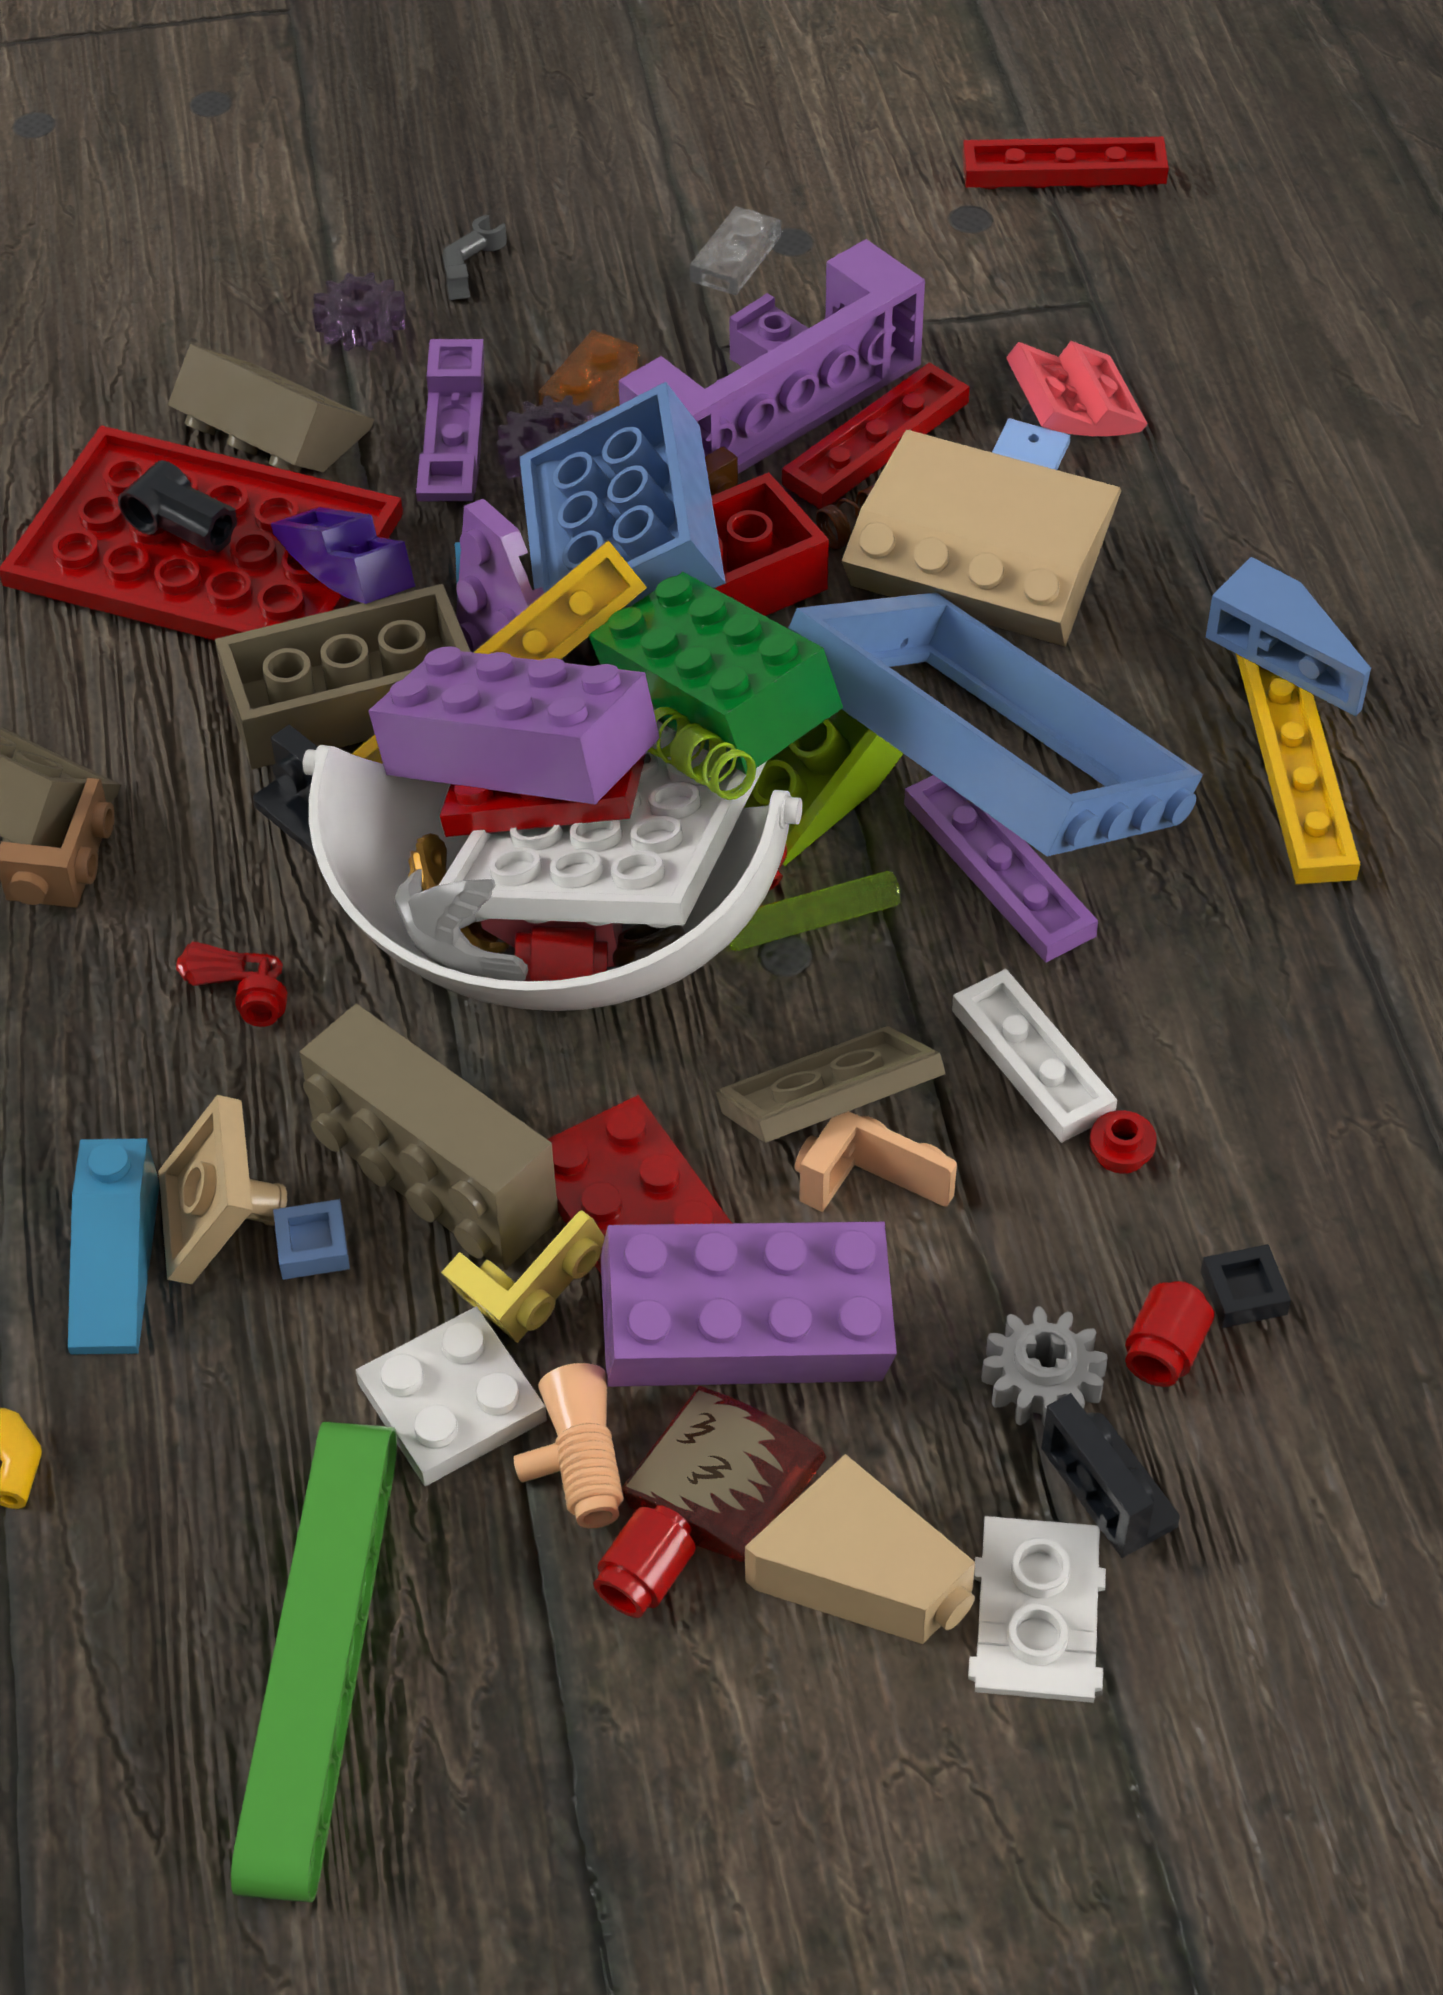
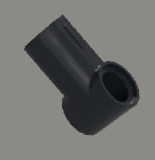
[118,460,238,553]

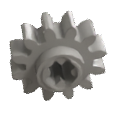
[981,1307,1108,1425]

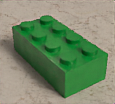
[588,572,843,774]

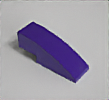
[270,507,415,604]

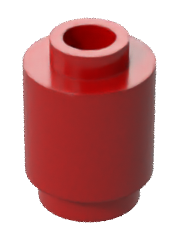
[515,926,608,982]
[1125,1281,1214,1387]
[593,1505,696,1618]

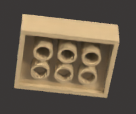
[842,429,1121,647]

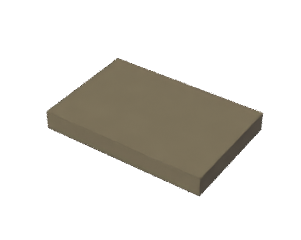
[716,1026,945,1143]

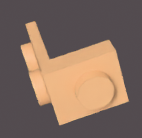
[795,1111,957,1212]

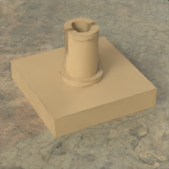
[159,1095,287,1284]

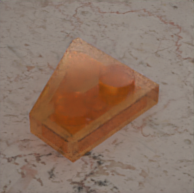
[538,330,639,424]

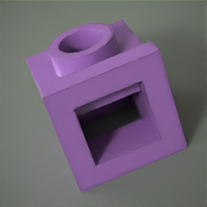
[729,293,809,367]

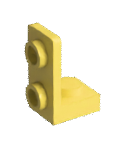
[441,1210,605,1343]

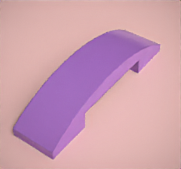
[416,339,484,501]

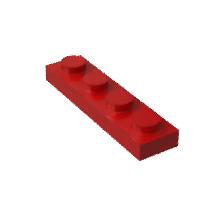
[962,136,1169,189]
[782,362,970,509]

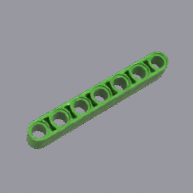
[231,1421,397,1903]

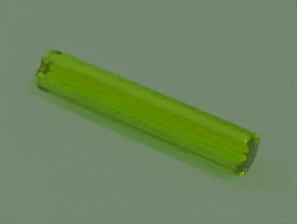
[728,871,901,951]

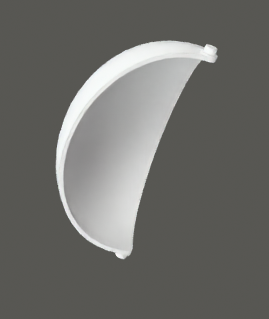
[303,745,802,1011]

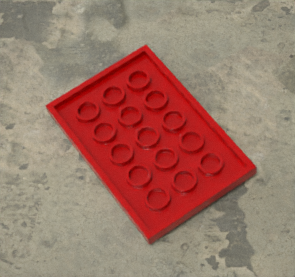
[0,425,403,640]

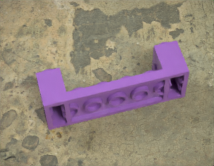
[619,239,925,474]

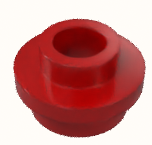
[1090,1110,1157,1174]

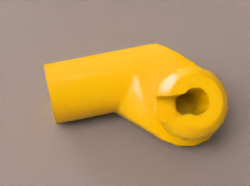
[0,1408,42,1509]

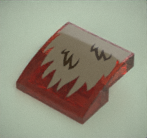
[622,1386,826,1563]

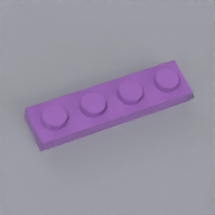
[904,775,1098,963]

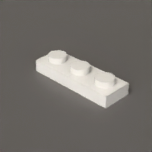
[952,969,1117,1143]

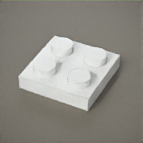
[356,1306,547,1487]

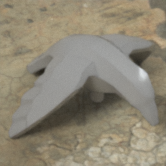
[395,869,528,981]

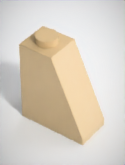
[745,1454,975,1644]

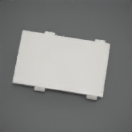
[968,1516,1106,1703]

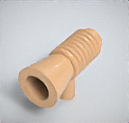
[514,1363,623,1528]

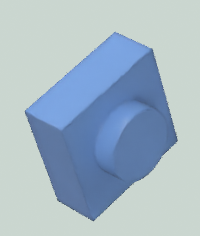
[273,1199,350,1280]

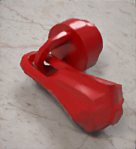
[176,941,288,1027]

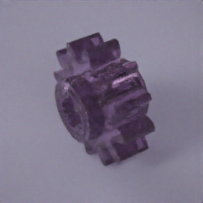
[312,272,406,351]

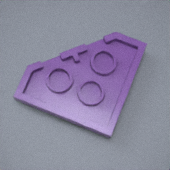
[456,499,544,653]

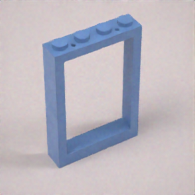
[788,592,1203,856]

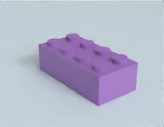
[368,646,660,804]
[600,1222,897,1387]

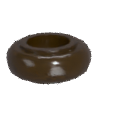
[613,924,686,968]

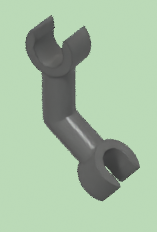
[442,215,507,300]

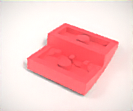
[1006,341,1148,436]

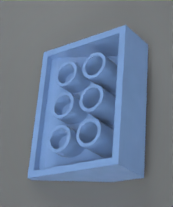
[520,382,726,609]

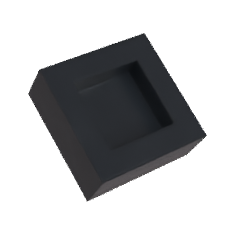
[1201,1244,1291,1328]

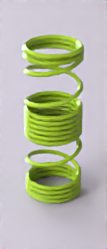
[648,707,756,800]

